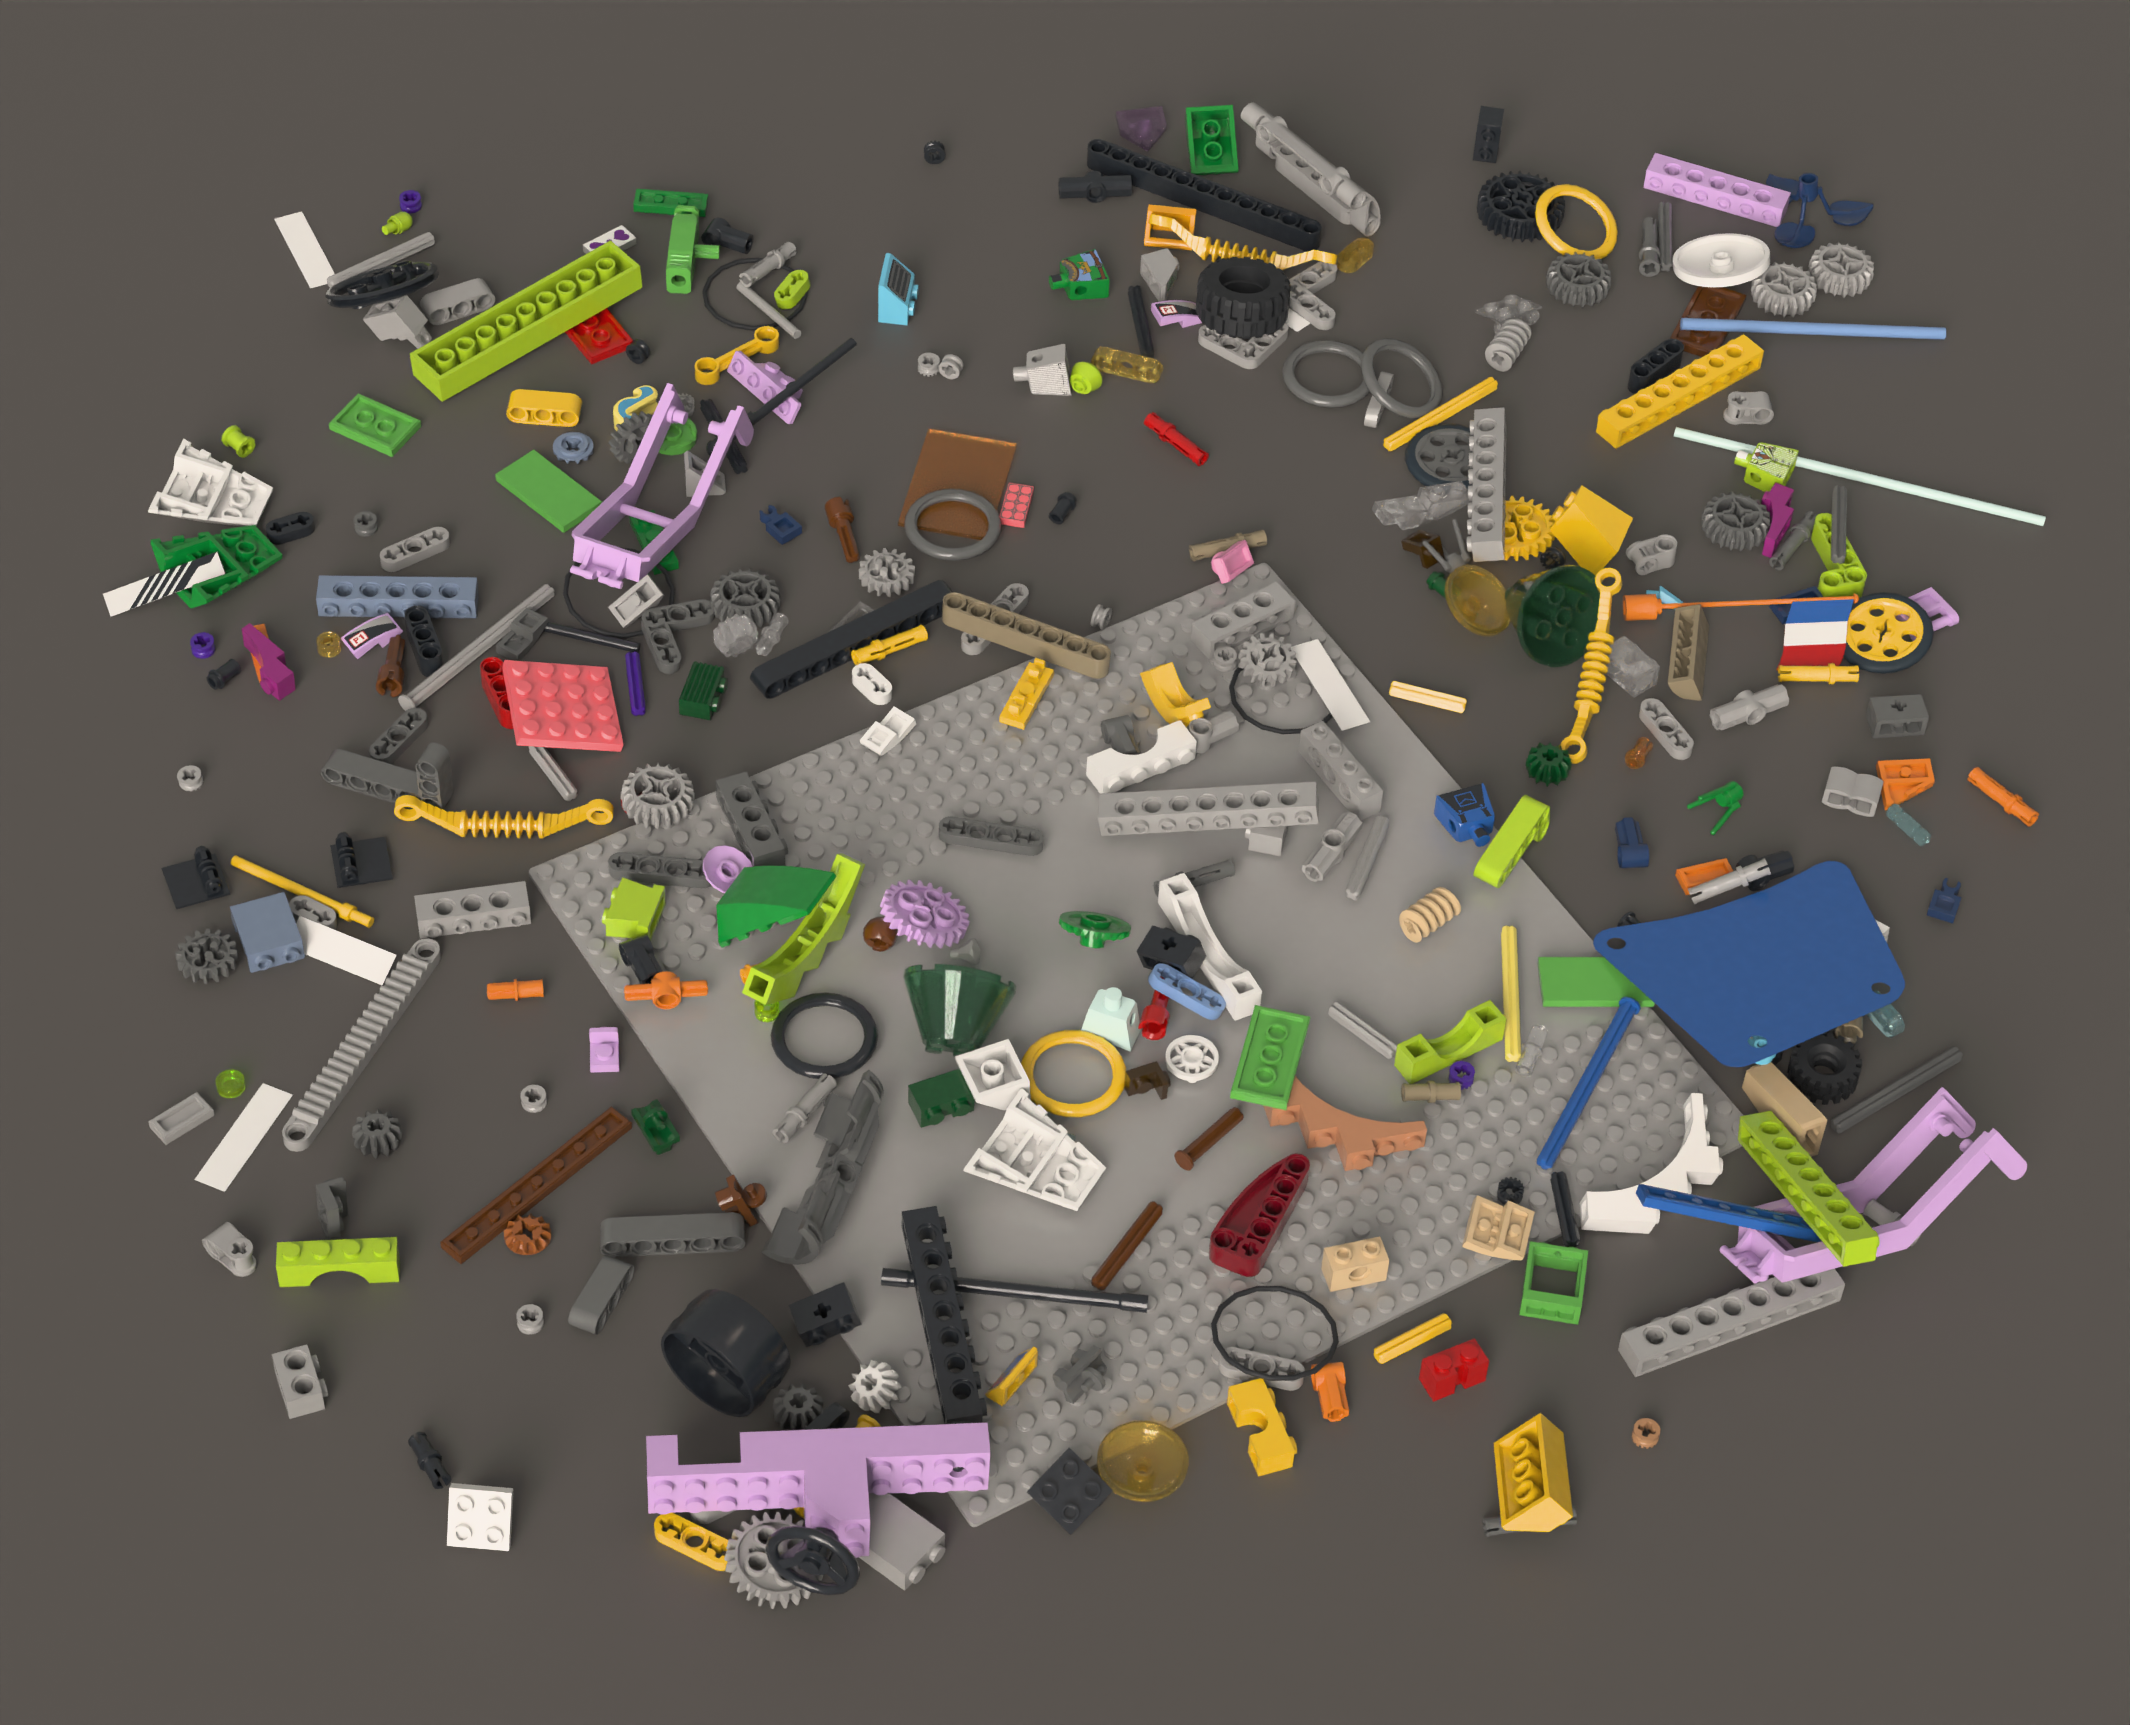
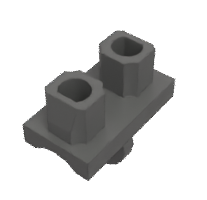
[1053,1346,1107,1404]

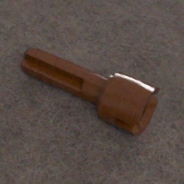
[825,496,860,563]
[376,635,405,698]

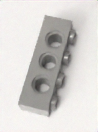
[1191,581,1295,660]
[1298,721,1383,821]
[414,881,531,939]

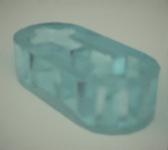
[1866,990,1905,1038]

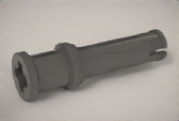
[1639,217,1660,277]

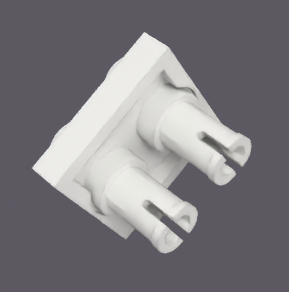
[447,1483,513,1551]

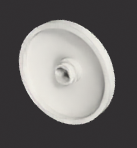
[1673,233,1770,287]

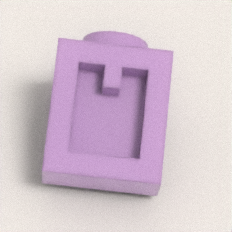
[589,1027,619,1073]

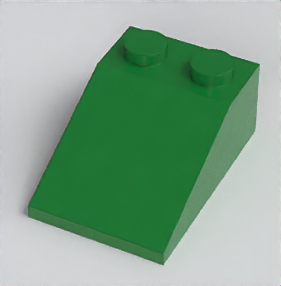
[1185,105,1239,175]

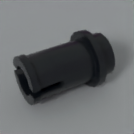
[1049,492,1077,524]
[206,659,241,689]

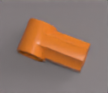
[1311,1362,1349,1422]

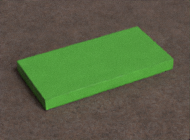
[495,450,602,533]
[1537,957,1655,1007]
[1230,1005,1310,1110]

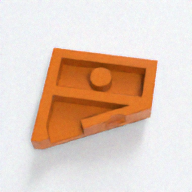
[1876,758,1935,810]

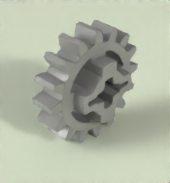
[1238,633,1296,687]

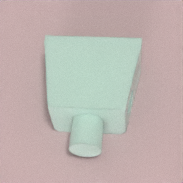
[1081,987,1141,1051]

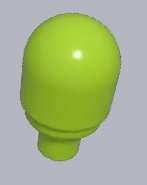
[382,212,413,235]

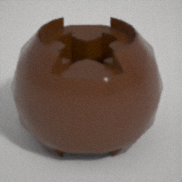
[863,917,898,952]

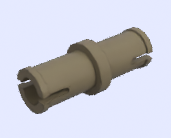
[1401,1081,1461,1103]

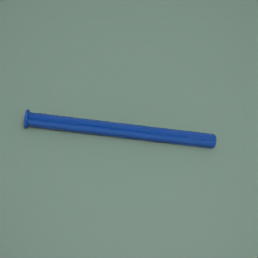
[1537,997,1641,1170]

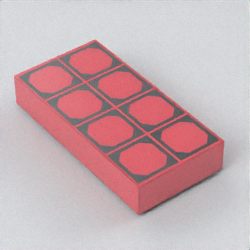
[1000,483,1034,528]

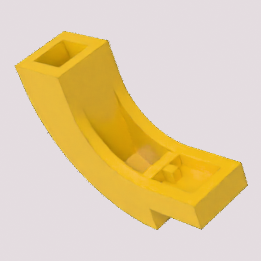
[1140,662,1211,727]

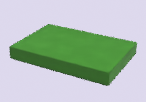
[329,393,421,457]

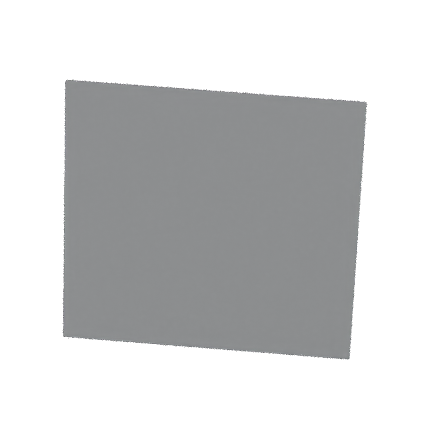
[529,563,1744,1527]

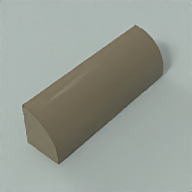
[1668,604,1709,701]

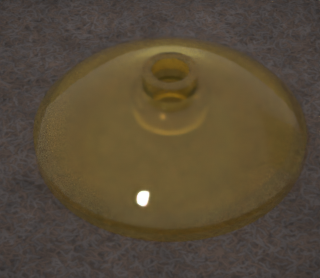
[1445,565,1512,636]
[1097,1420,1189,1502]

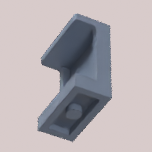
[230,892,305,973]

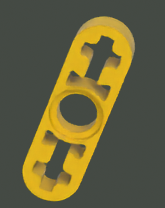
[654,1513,728,1571]

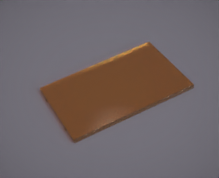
[898,429,1017,540]

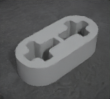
[289,895,337,930]

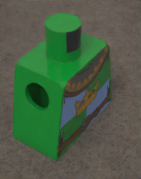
[1049,249,1110,300]

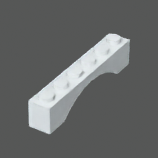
[1158,873,1262,1021]

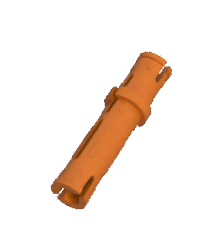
[1967,767,2039,827]

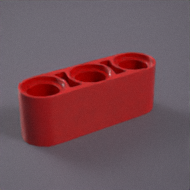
[480,657,514,729]

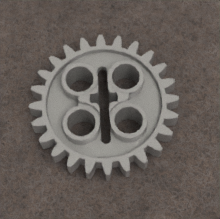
[724,1512,823,1609]

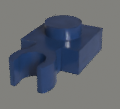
[759,505,802,545]
[1927,878,1962,923]

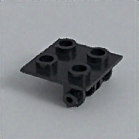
[330,832,393,888]
[161,846,231,909]
[1027,1448,1113,1535]

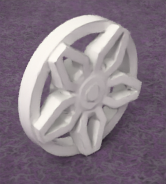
[1165,1035,1219,1083]

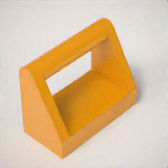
[1144,204,1196,251]

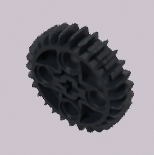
[1477,171,1565,242]

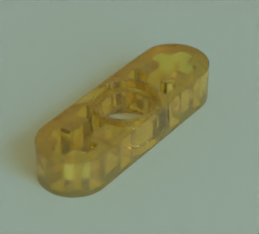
[1091,347,1163,383]

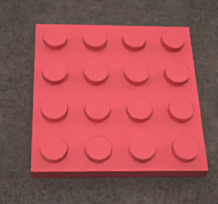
[502,660,624,752]

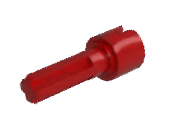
[1138,976,1170,1040]

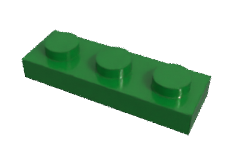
[633,189,708,217]
[629,510,679,575]

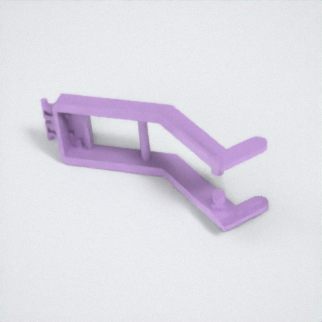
[570,383,754,589]
[1720,1087,2027,1283]

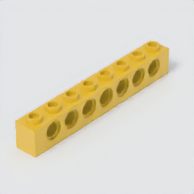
[1596,334,1764,449]

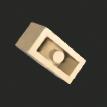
[1321,1236,1389,1292]

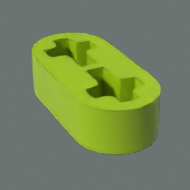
[774,270,810,310]

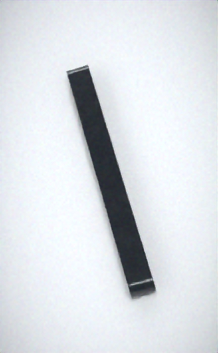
[1087,139,1322,252]

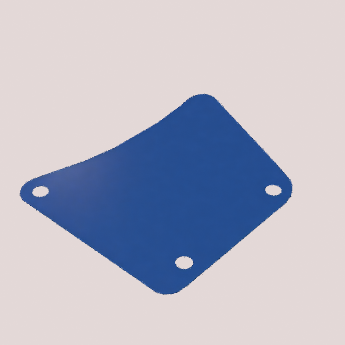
[1593,861,1905,1067]

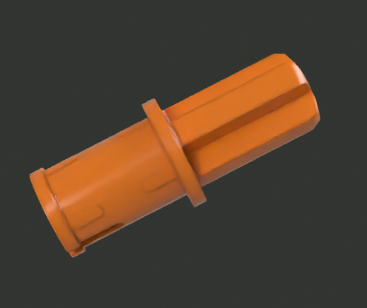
[487,979,544,1001]

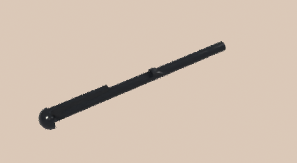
[706,338,857,456]

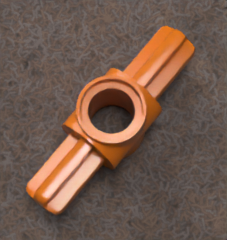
[624,971,708,1009]

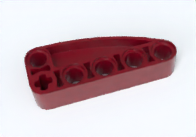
[1209,1153,1310,1277]

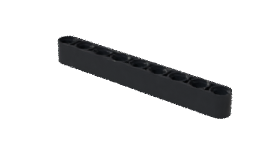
[750,580,953,699]

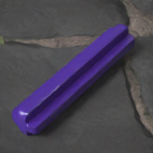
[625,652,646,716]

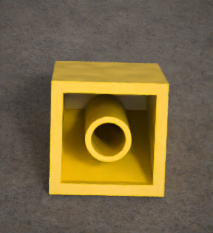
[1550,485,1633,579]

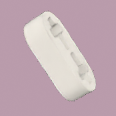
[852,663,892,705]

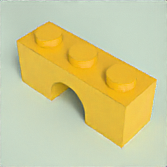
[1227,1378,1297,1477]

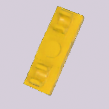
[999,658,1054,730]

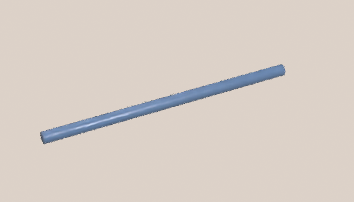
[1680,318,1946,340]

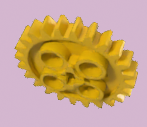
[1505,496,1555,561]

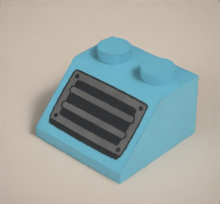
[878,253,919,325]

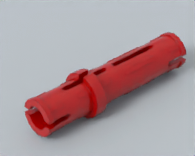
[1144,412,1209,466]

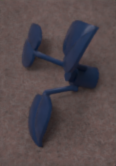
[1766,173,1874,248]

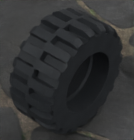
[1196,257,1291,339]

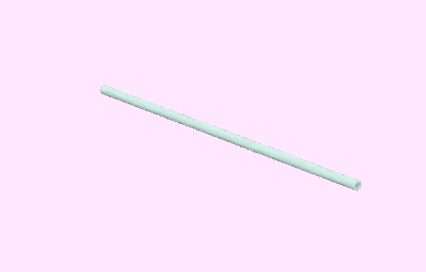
[1674,427,2046,526]

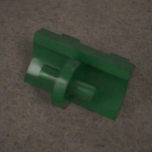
[631,1099,680,1155]

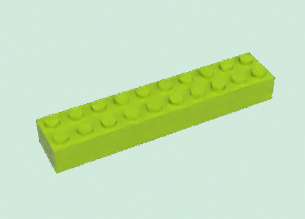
[410,240,642,402]

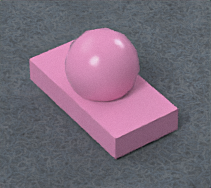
[1211,540,1254,584]

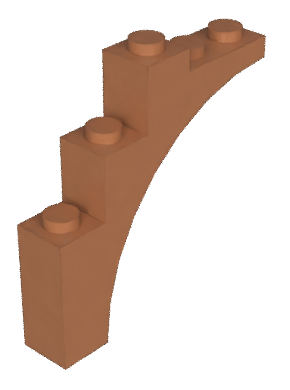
[1263,1076,1427,1171]

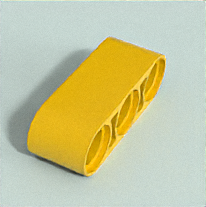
[506,389,582,427]

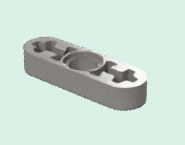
[1364,371,1394,429]
[380,527,450,572]
[1639,698,1694,760]
[1218,1347,1305,1391]

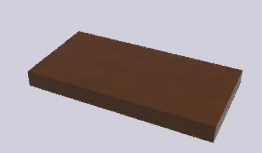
[1670,286,1747,357]

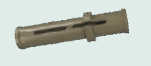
[1189,529,1267,561]

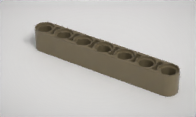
[942,592,1111,679]

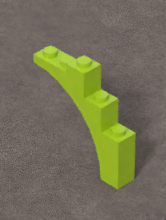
[742,853,865,1005]

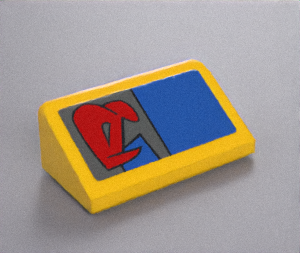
[985,1346,1038,1406]

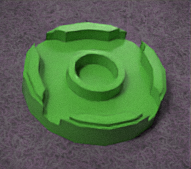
[659,418,697,455]

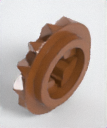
[504,1213,551,1255]

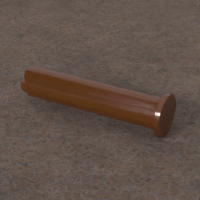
[1174,1107,1244,1171]

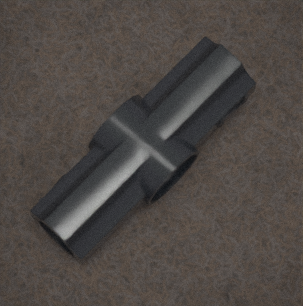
[1058,171,1132,203]

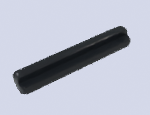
[1550,1171,1580,1247]

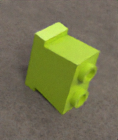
[602,877,666,941]

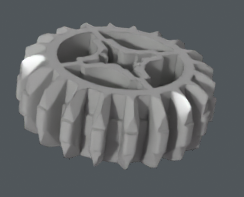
[1808,242,1874,298]
[1751,262,1817,318]
[621,762,695,830]

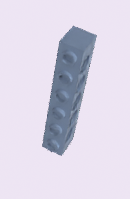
[316,575,479,618]

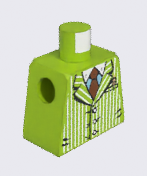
[1734,442,1799,492]

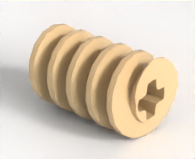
[1399,887,1461,943]

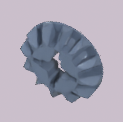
[553,432,593,464]

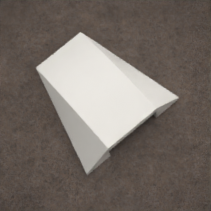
[148,439,273,526]
[963,1088,1106,1211]

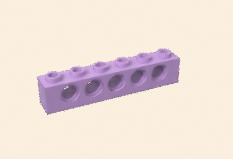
[1643,153,1791,227]

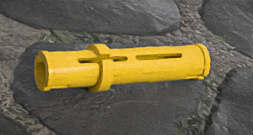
[851,625,928,665]
[1778,663,1859,684]

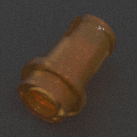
[1625,737,1653,769]

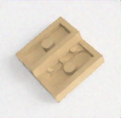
[1462,1195,1535,1260]

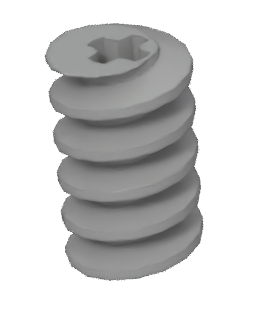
[1485,319,1532,372]

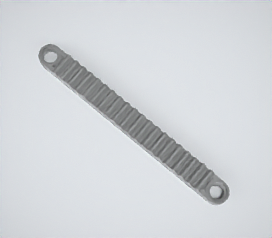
[282,938,441,1152]

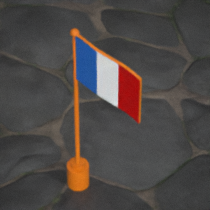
[1623,593,1859,670]

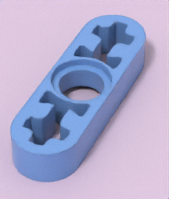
[1148,964,1226,1020]

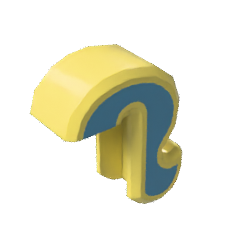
[613,385,658,431]

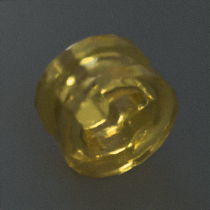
[316,632,341,658]

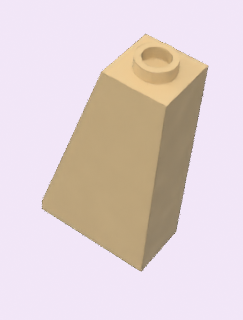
[1742,1062,1827,1157]

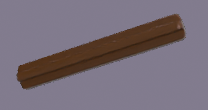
[1091,1201,1163,1291]

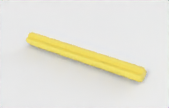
[1501,925,1521,1062]

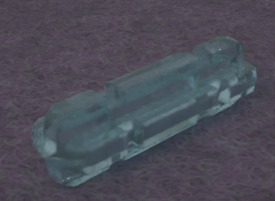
[1886,804,1931,846]

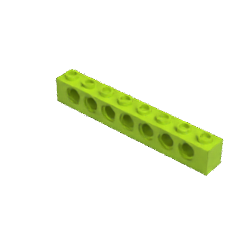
[1738,1111,1880,1267]

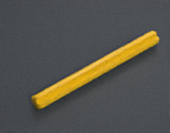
[1383,377,1498,452]

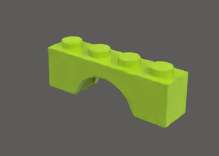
[1394,1000,1506,1084]
[276,1237,400,1287]

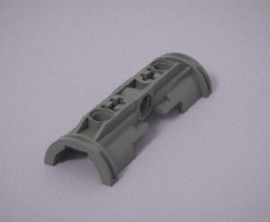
[761,1070,884,1265]

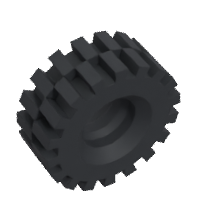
[1787,1032,1862,1105]

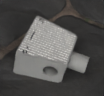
[1013,344,1072,396]

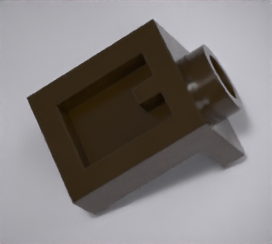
[1401,530,1445,569]
[1124,1061,1171,1100]

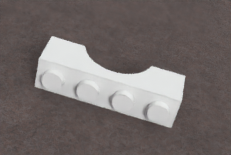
[1086,720,1197,794]

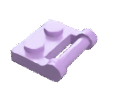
[1895,587,1959,641]

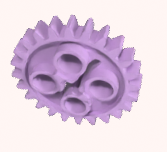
[880,880,970,949]

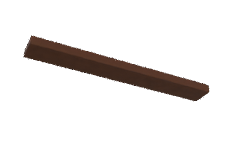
[440,1106,632,1264]

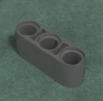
[568,1255,634,1335]

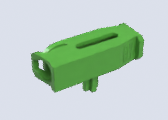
[666,205,720,294]

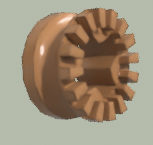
[1632,1418,1661,1449]

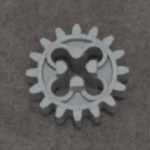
[859,548,915,597]

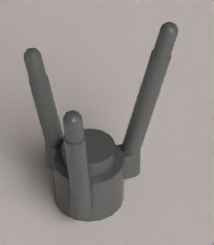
[1423,519,1471,580]

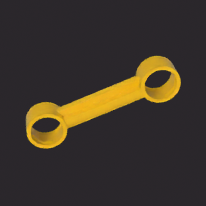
[694,326,779,385]

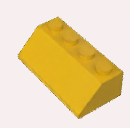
[1493,1413,1573,1532]

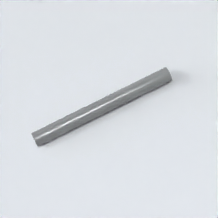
[736,282,801,339]

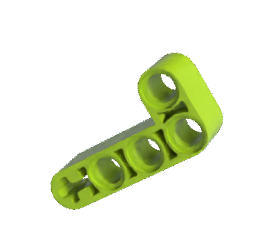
[1811,513,1867,598]
[1473,795,1550,888]

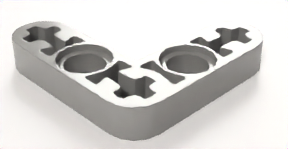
[1289,261,1337,330]
[1198,322,1289,369]

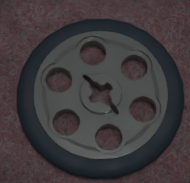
[1405,424,1474,494]

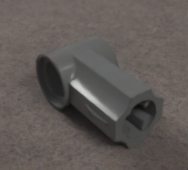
[1101,715,1141,755]

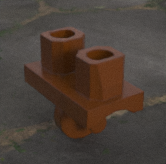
[715,1175,767,1227]

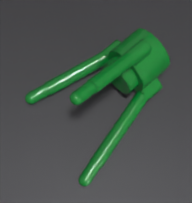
[1687,781,1744,835]

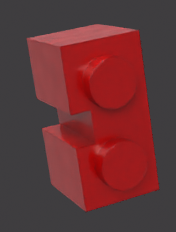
[1419,1338,1489,1402]

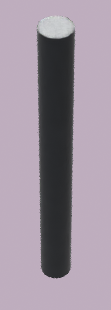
[543,622,641,653]

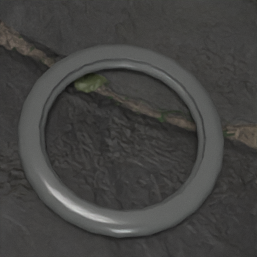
[1361,338,1442,419]
[1282,340,1376,408]
[904,489,1001,561]

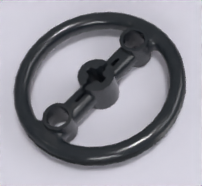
[325,261,439,309]

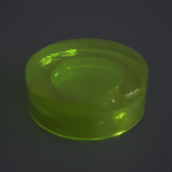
[215,1069,245,1098]

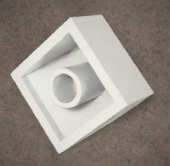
[955,1039,1031,1110]

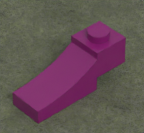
[1761,483,1794,558]
[242,623,296,701]

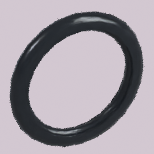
[770,992,878,1079]

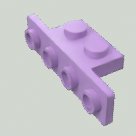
[727,351,803,424]

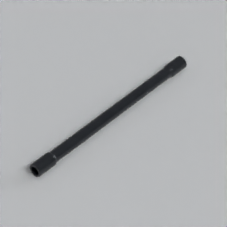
[881,1268,1149,1313]

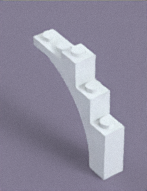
[1579,1093,1723,1234]

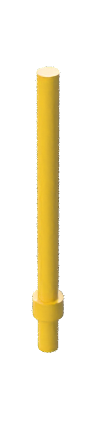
[231,855,374,928]

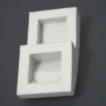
[860,707,916,756]

